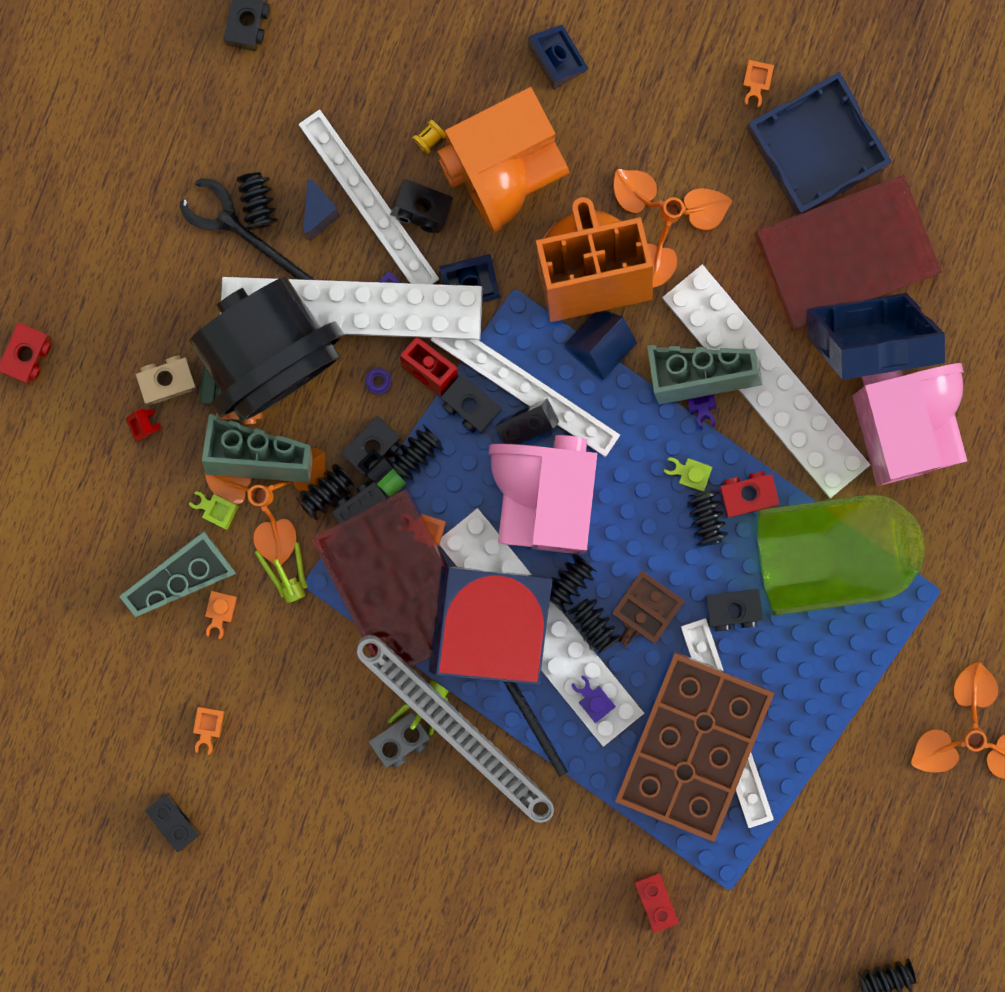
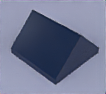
[528,25,589,90]
[303,180,340,240]
[439,254,500,302]
[564,310,637,380]

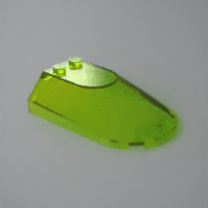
[757,495,925,616]

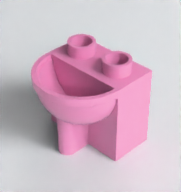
[852,363,967,487]
[488,435,597,555]

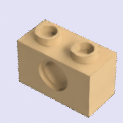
[136,355,198,406]

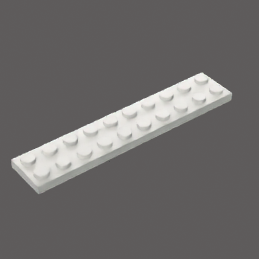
[662,264,870,499]
[220,277,483,340]
[439,508,644,747]

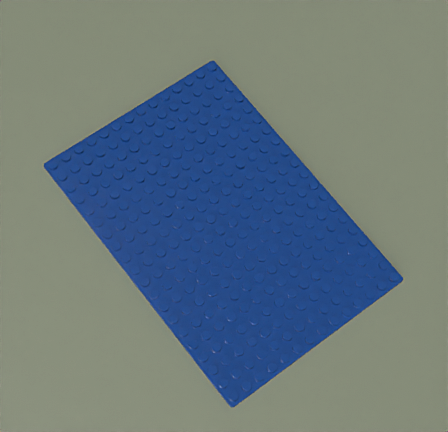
[305,290,940,890]

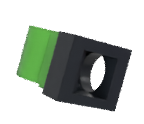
[357,448,407,498]

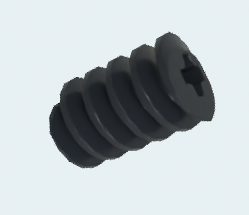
[237,172,278,230]
[386,424,444,481]
[296,464,354,521]
[687,490,728,548]
[550,553,597,613]
[566,598,621,656]
[857,958,917,992]

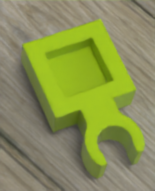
[663,458,712,492]
[189,491,239,530]

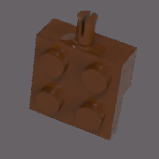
[611,571,685,647]

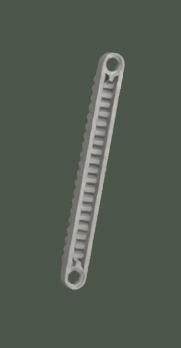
[357,635,554,823]

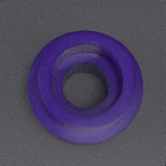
[365,368,392,394]

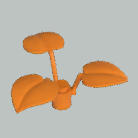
[613,169,732,288]
[204,448,326,566]
[911,662,1005,779]

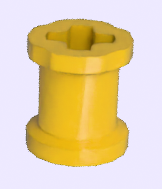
[412,120,445,154]

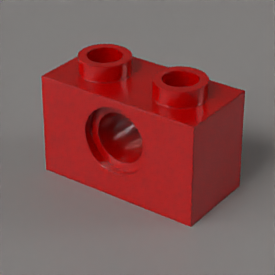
[0,322,52,385]
[400,337,458,397]
[719,471,780,518]
[634,871,679,933]

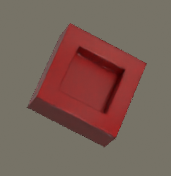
[126,408,161,442]

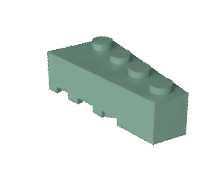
[647,345,762,404]
[202,414,313,483]
[119,531,236,617]

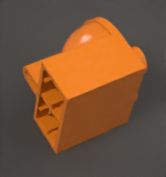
[437,87,570,234]
[536,197,653,322]

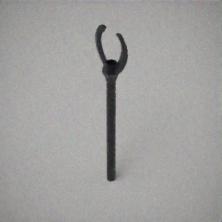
[180,179,315,280]
[504,682,568,777]

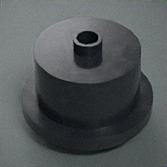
[189,277,345,422]

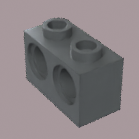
[369,712,430,769]

